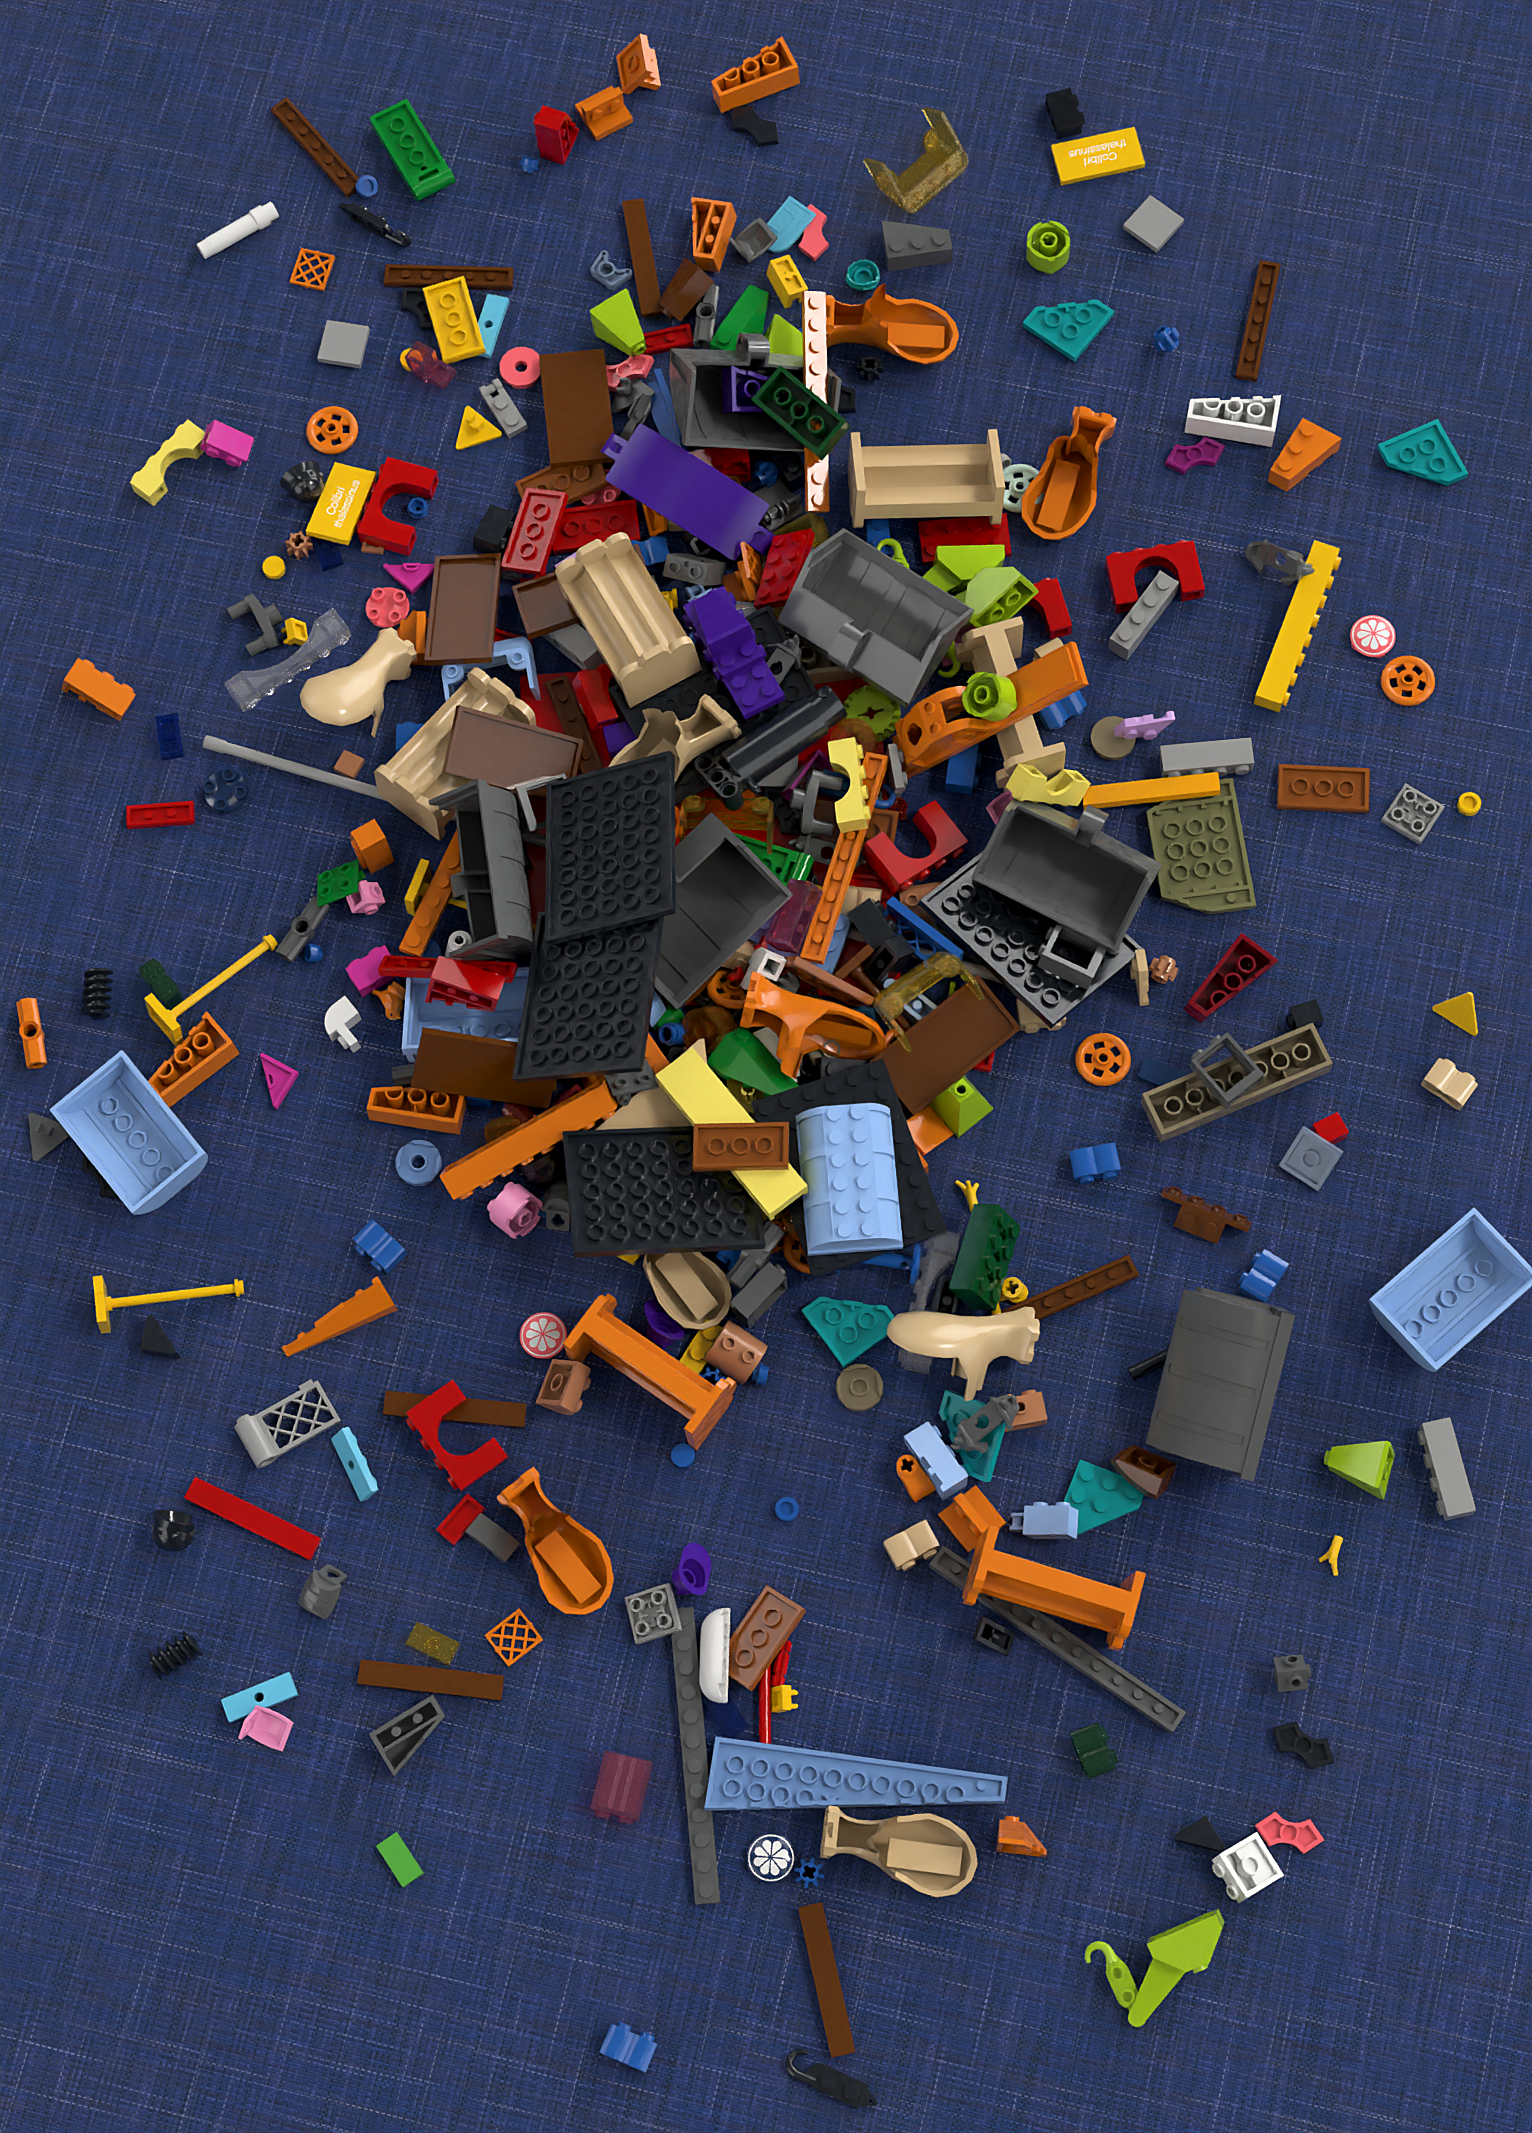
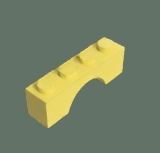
[130,419,205,506]
[828,737,871,833]
[1005,764,1091,807]

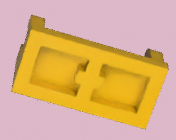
[766,255,808,309]

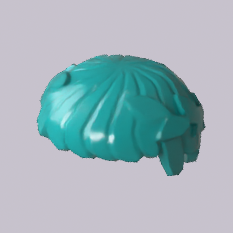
[846,259,880,291]

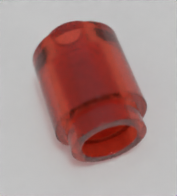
[501,1103,536,1128]

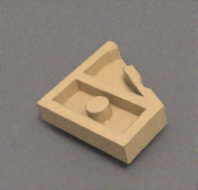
[1129,949,1149,1007]

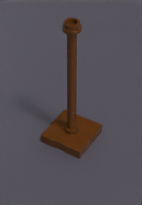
[834,944,913,1032]

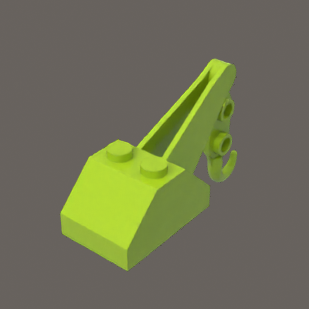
[876,538,1005,595]
[938,567,1039,678]
[1084,1908,1225,2027]

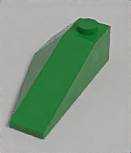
[710,285,769,351]
[707,1026,798,1097]

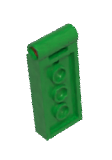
[369,98,456,202]
[732,832,814,900]

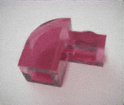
[405,341,456,390]

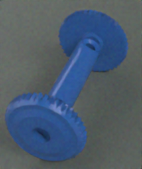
[836,1243,922,1284]

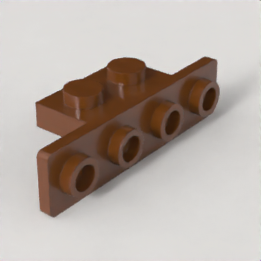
[1160,1186,1252,1244]

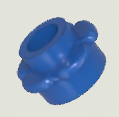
[519,155,539,173]
[407,498,429,519]
[752,1363,769,1386]

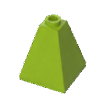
[589,288,646,357]
[764,314,803,356]
[928,1075,993,1138]
[1324,1441,1395,1500]

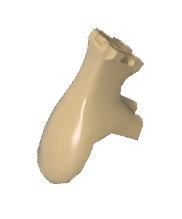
[820,1806,978,1898]

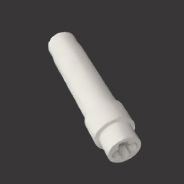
[196,202,279,259]

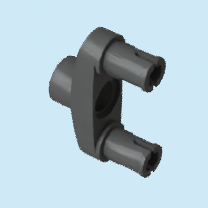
[227,593,283,657]
[789,770,842,836]

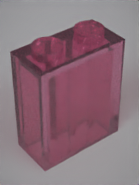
[590,1750,654,1825]

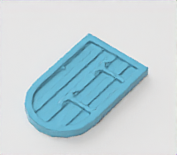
[766,196,816,252]

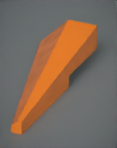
[281,1276,397,1357]

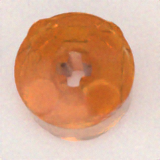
[830,718,878,765]
[682,1004,738,1054]

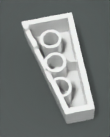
[1185,395,1281,447]

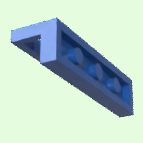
[646,368,688,451]
[884,896,964,980]

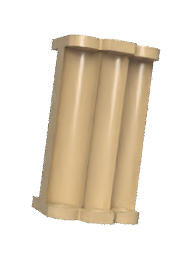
[848,429,1005,528]
[555,532,702,708]
[954,616,1066,792]
[374,667,536,841]

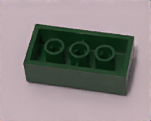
[751,365,851,461]
[949,1204,1020,1311]

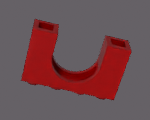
[356,457,439,556]
[1105,540,1205,613]
[1025,578,1072,640]
[572,663,618,731]
[861,800,968,894]
[405,1379,509,1492]

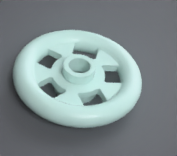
[1003,464,1045,513]

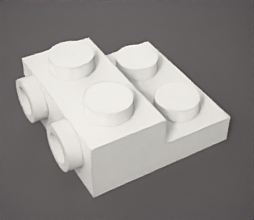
[1212,1832,1284,1903]

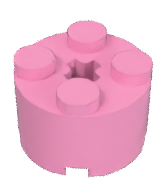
[487,1182,543,1239]

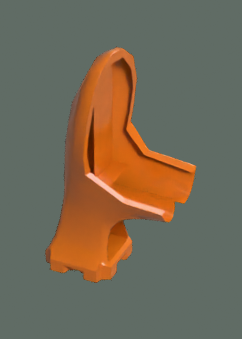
[826,283,959,365]
[1021,406,1117,540]
[740,971,885,1079]
[497,1467,614,1615]

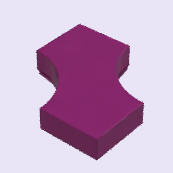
[1165,436,1225,475]

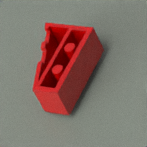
[533,105,580,165]
[689,447,751,482]
[425,956,505,1012]

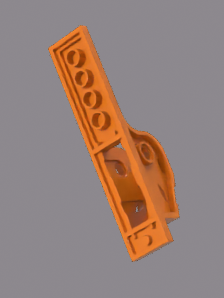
[892,641,1089,779]

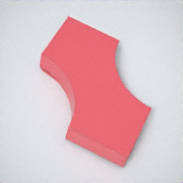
[798,204,829,261]
[606,354,654,392]
[1254,1812,1324,1854]

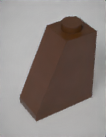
[658,258,714,321]

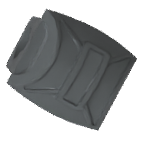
[728,217,778,263]
[542,1180,570,1231]
[298,1564,347,1620]

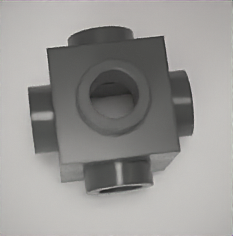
[1273,1654,1311,1692]

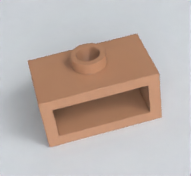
[1004,1390,1047,1432]

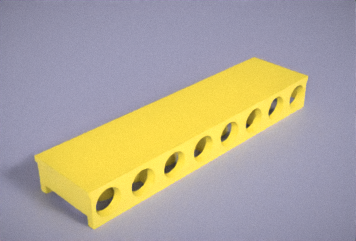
[655,1047,808,1220]

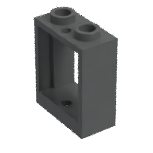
[663,553,727,586]
[508,773,566,834]
[1037,922,1108,990]
[1190,1032,1264,1109]
[730,1262,788,1329]

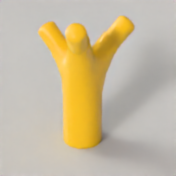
[955,1180,979,1213]
[1319,1535,1343,1576]

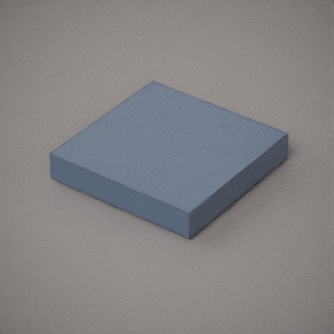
[1279,1126,1344,1191]

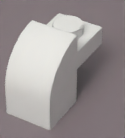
[740,947,786,990]
[324,996,362,1053]

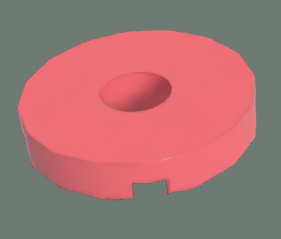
[500,347,541,389]

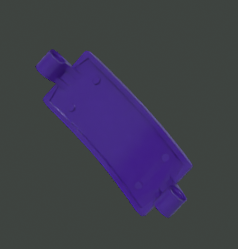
[600,424,775,561]

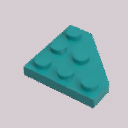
[1022,299,1114,362]
[1377,419,1468,486]
[801,1296,895,1368]
[939,1390,1006,1482]
[1064,1460,1144,1536]

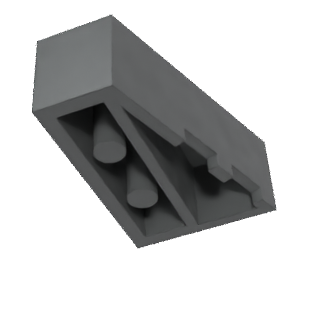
[881,220,952,271]
[369,1695,446,1776]

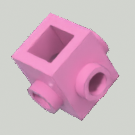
[346,880,385,915]

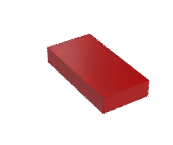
[436,1493,486,1546]

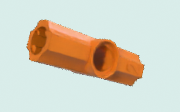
[16,998,48,1069]

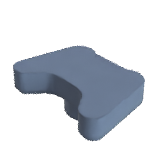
[590,251,632,290]

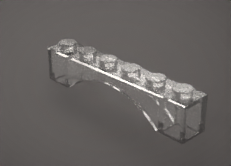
[224,608,351,711]
[898,1232,960,1375]

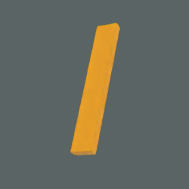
[1083,772,1221,810]

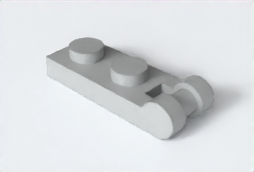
[478,378,528,439]

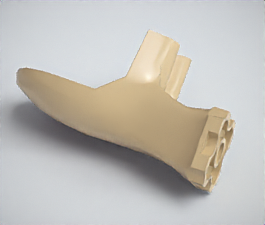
[300,627,417,738]
[609,694,742,782]
[643,1252,732,1330]
[887,1307,1040,1401]

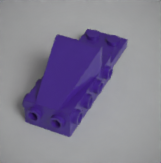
[682,586,786,719]

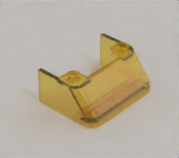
[863,107,969,213]
[679,795,775,854]
[873,951,985,1052]

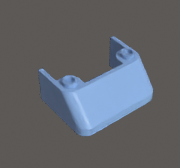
[441,637,541,701]

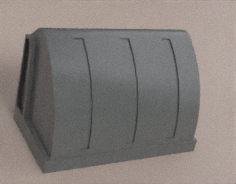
[669,332,841,453]
[778,528,975,708]
[428,779,535,962]
[971,798,1162,951]
[655,812,793,1009]
[1145,1286,1295,1482]

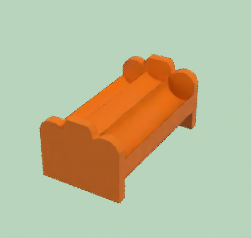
[563,1293,737,1451]
[962,1525,1146,1651]

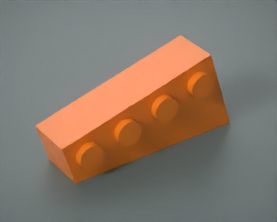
[711,36,800,113]
[148,1011,240,1108]
[367,1086,467,1135]

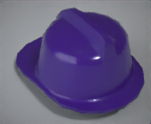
[643,1299,685,1350]
[672,1543,711,1595]

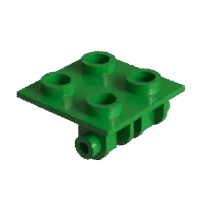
[317,859,365,907]

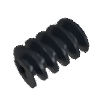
[81,968,114,1019]
[148,1631,203,1680]

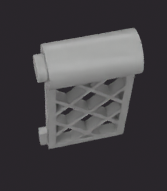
[234,1379,341,1468]

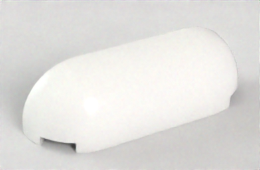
[699,1608,730,1703]

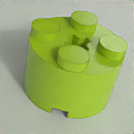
[1026,221,1070,274]
[962,671,1017,722]

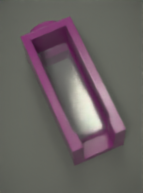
[780,749,832,802]

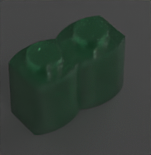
[139,958,184,1010]
[1069,1722,1118,1781]

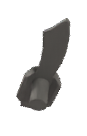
[620,393,652,441]

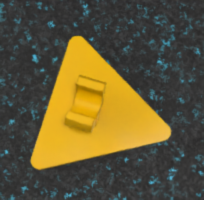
[456,406,502,450]
[1432,992,1478,1036]

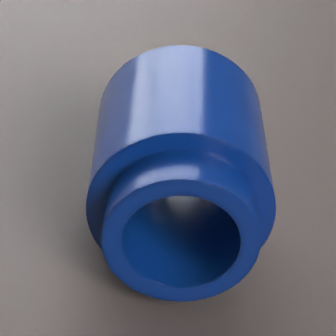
[658,1023,691,1046]

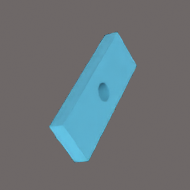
[478,294,509,358]
[331,1427,378,1502]
[221,1672,299,1723]

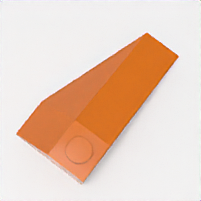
[996,1816,1047,1857]

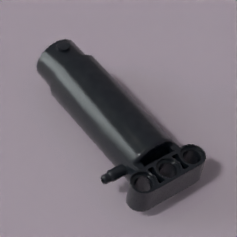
[694,685,847,811]

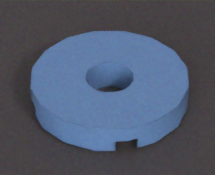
[395,1140,442,1186]

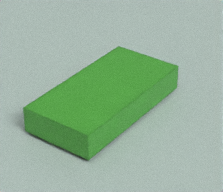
[376,1832,424,1888]

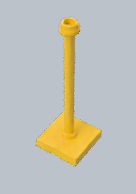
[404,858,536,934]
[144,934,278,1047]
[93,1275,244,1334]

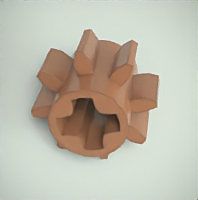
[285,531,314,560]
[1149,955,1178,984]

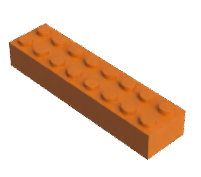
[440,1078,618,1200]

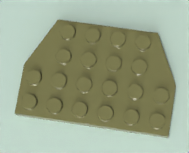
[1146,778,1256,915]

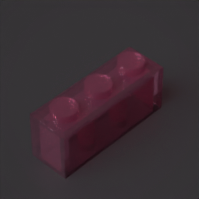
[764,878,823,954]

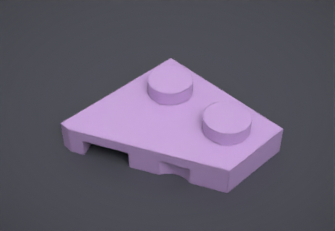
[1113,711,1175,740]

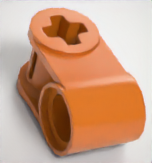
[896,1455,935,1503]

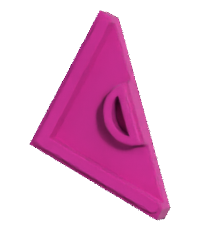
[383,563,435,595]
[260,1053,299,1110]

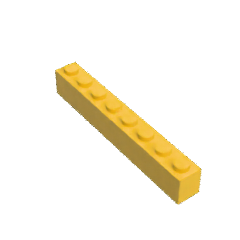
[1254,540,1342,712]

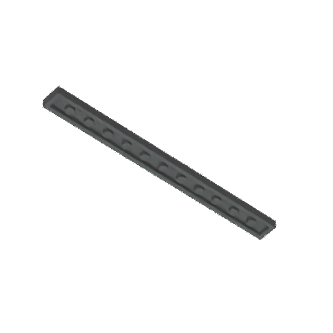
[929,1546,1186,1734]
[671,1607,721,1905]

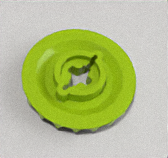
[842,685,901,743]

